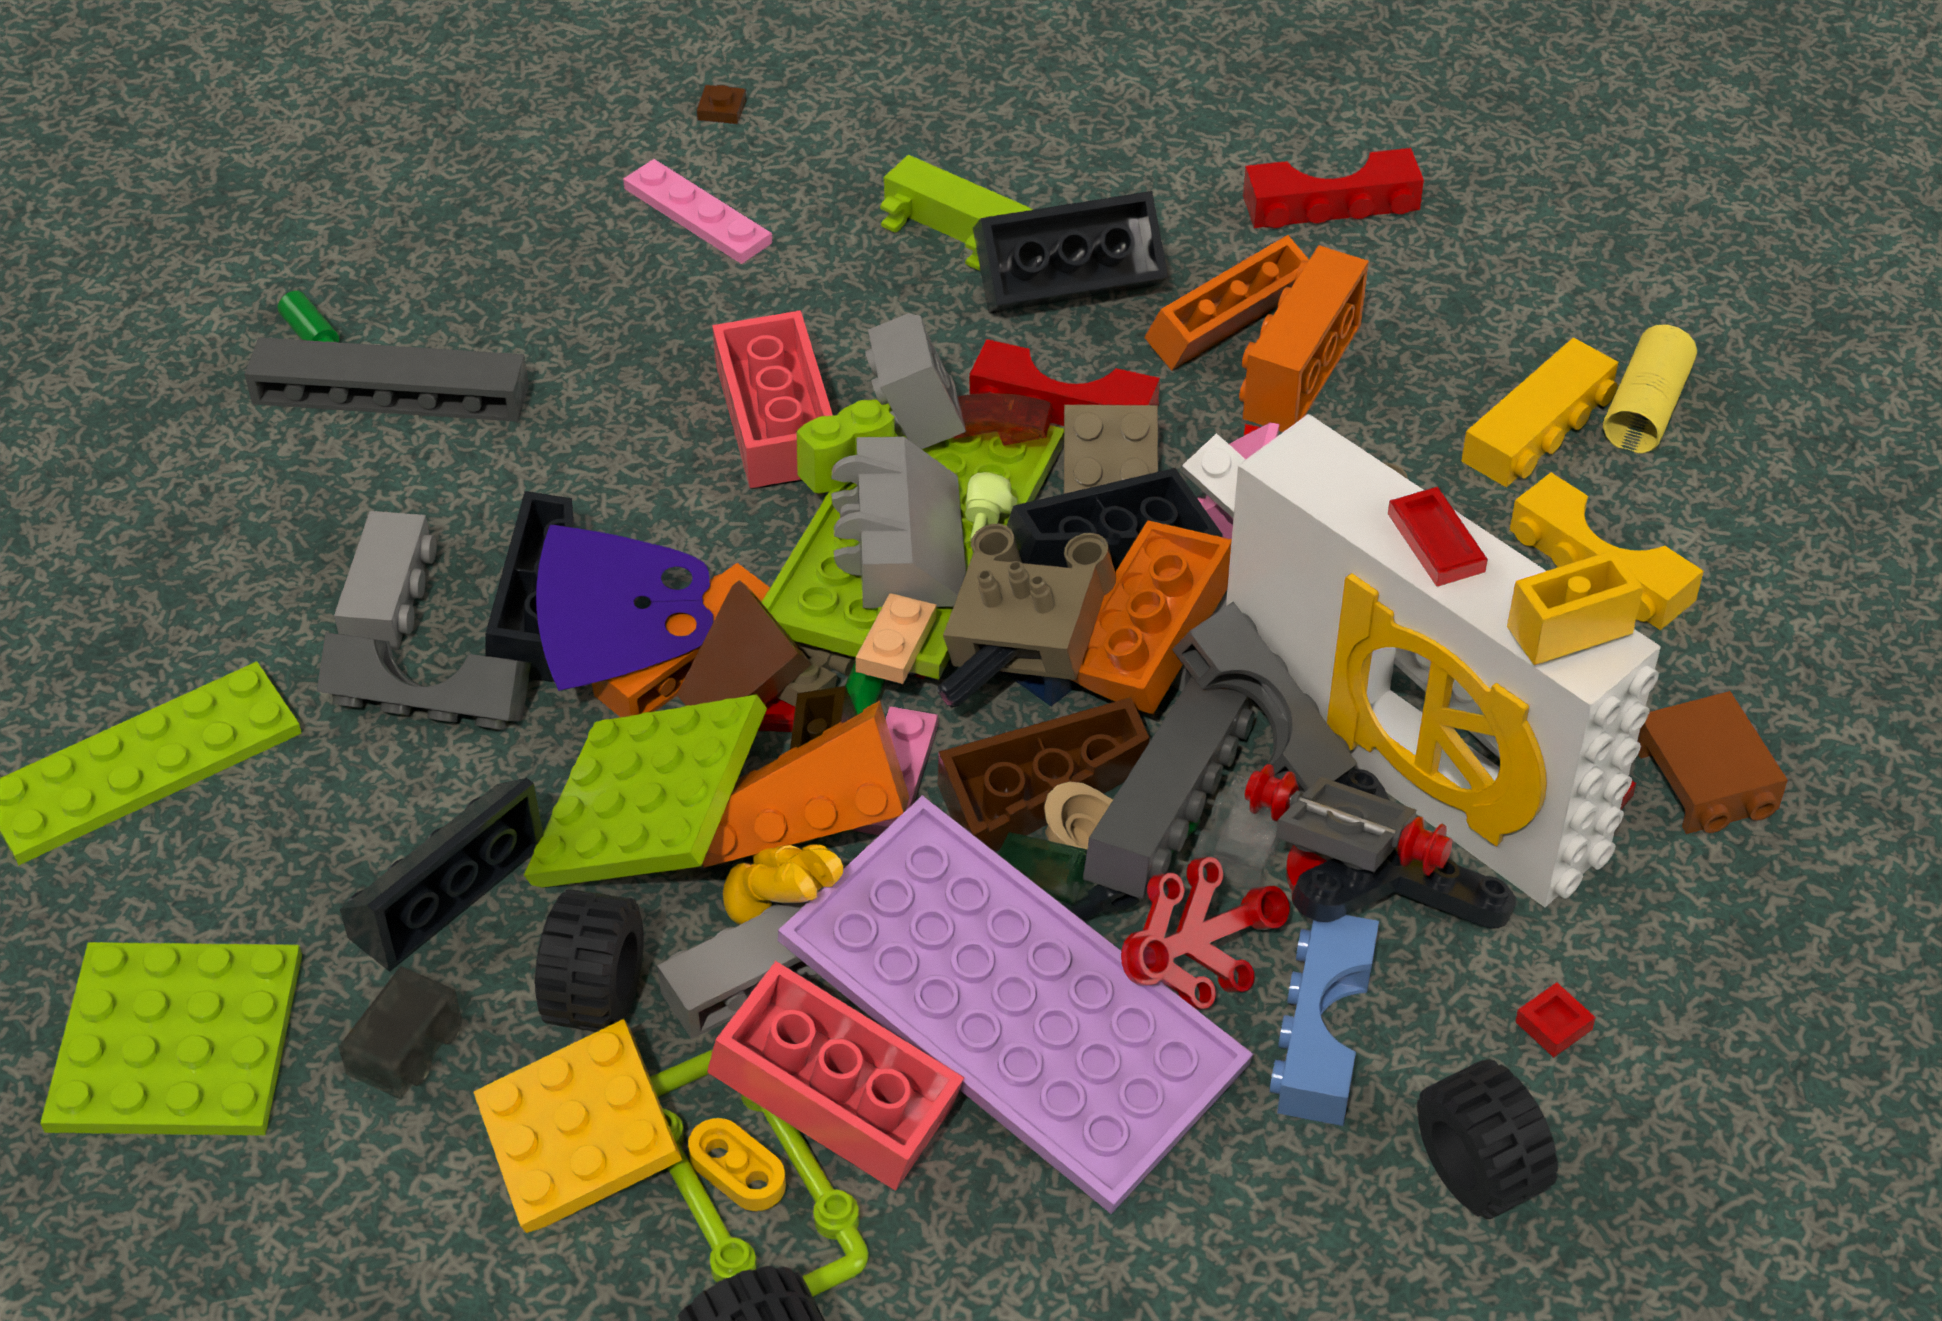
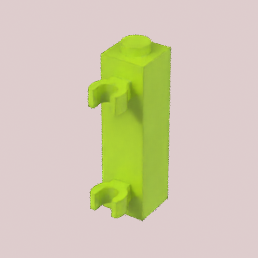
[880,155,1034,271]

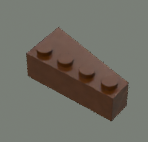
[937,697,1150,852]

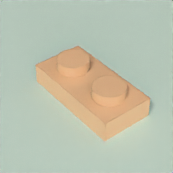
[856,593,937,684]

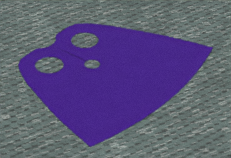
[536,525,713,691]

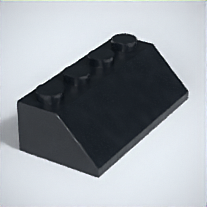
[340,778,543,972]

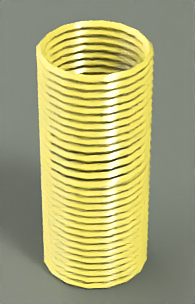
[1603,325,1697,453]

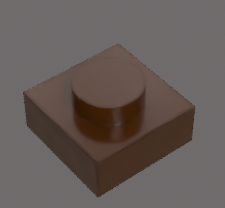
[697,85,746,124]

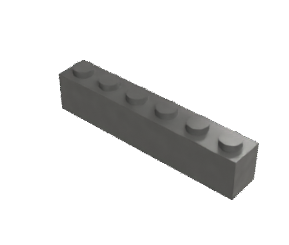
[245,337,529,422]
[1083,677,1255,899]

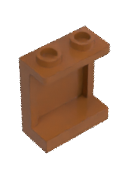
[1637,691,1788,834]

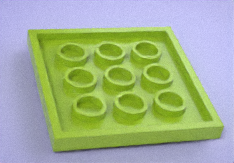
[523,694,767,888]
[40,942,302,1136]

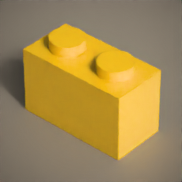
[1507,550,1643,665]

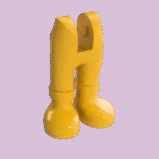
[723,844,843,925]

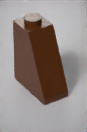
[677,580,812,706]

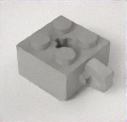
[865,313,966,449]

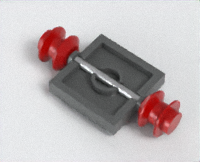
[1245,764,1452,875]

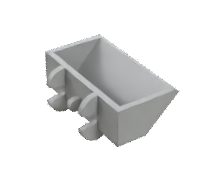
[831,437,966,608]

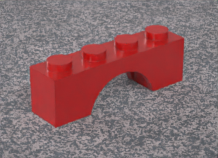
[1243,148,1424,228]
[969,339,1160,426]

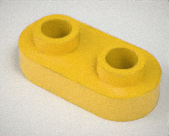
[688,1118,786,1211]

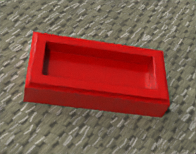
[1388,486,1488,587]

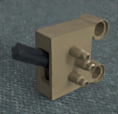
[937,524,1116,708]

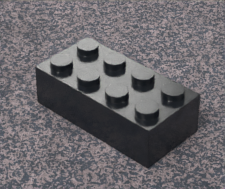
[973,191,1168,313]

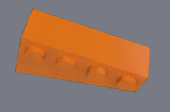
[702,701,909,868]

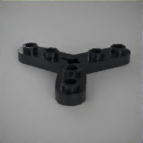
[1291,769,1516,928]

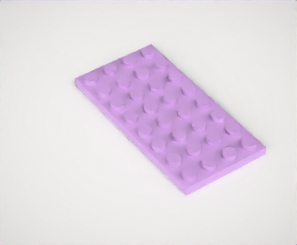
[778,796,1253,1214]

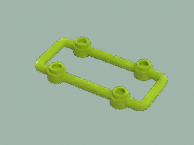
[650,1049,869,1297]

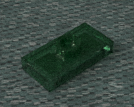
[998,832,1087,904]

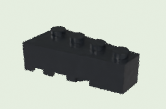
[1007,468,1223,572]

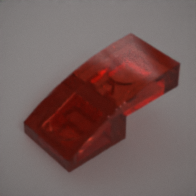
[954,393,1054,446]

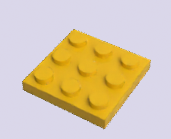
[473,1019,682,1233]

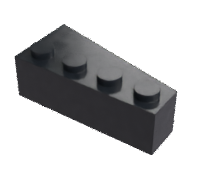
[485,491,574,682]

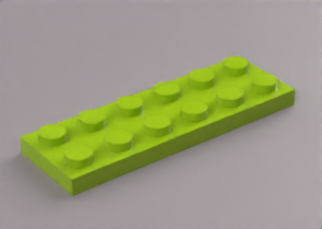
[0,661,302,866]

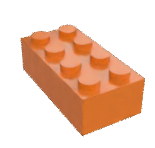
[1239,245,1369,432]

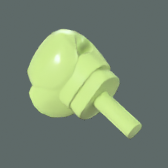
[965,472,1017,542]

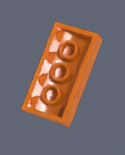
[1070,520,1232,714]

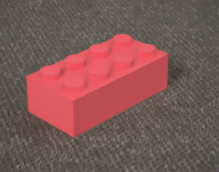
[712,310,833,488]
[707,961,964,1191]

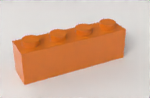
[1144,235,1309,371]
[592,563,770,717]

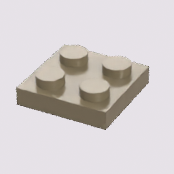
[1064,405,1158,494]

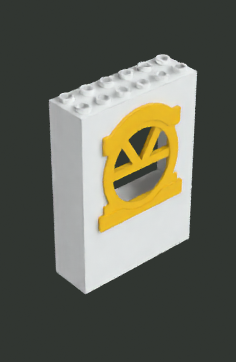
[1226,414,1661,907]

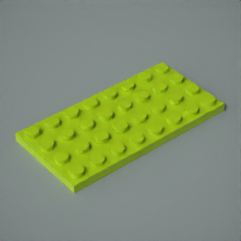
[762,403,1064,680]

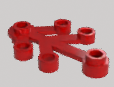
[1121,857,1290,1010]

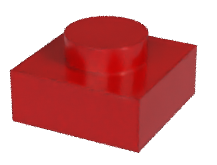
[1515,982,1596,1058]

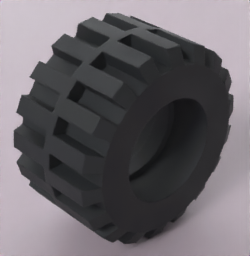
[535,889,644,1032]
[1417,1059,1558,1219]
[677,1266,825,1321]

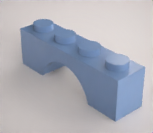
[1269,915,1379,1126]

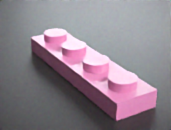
[623,159,772,264]

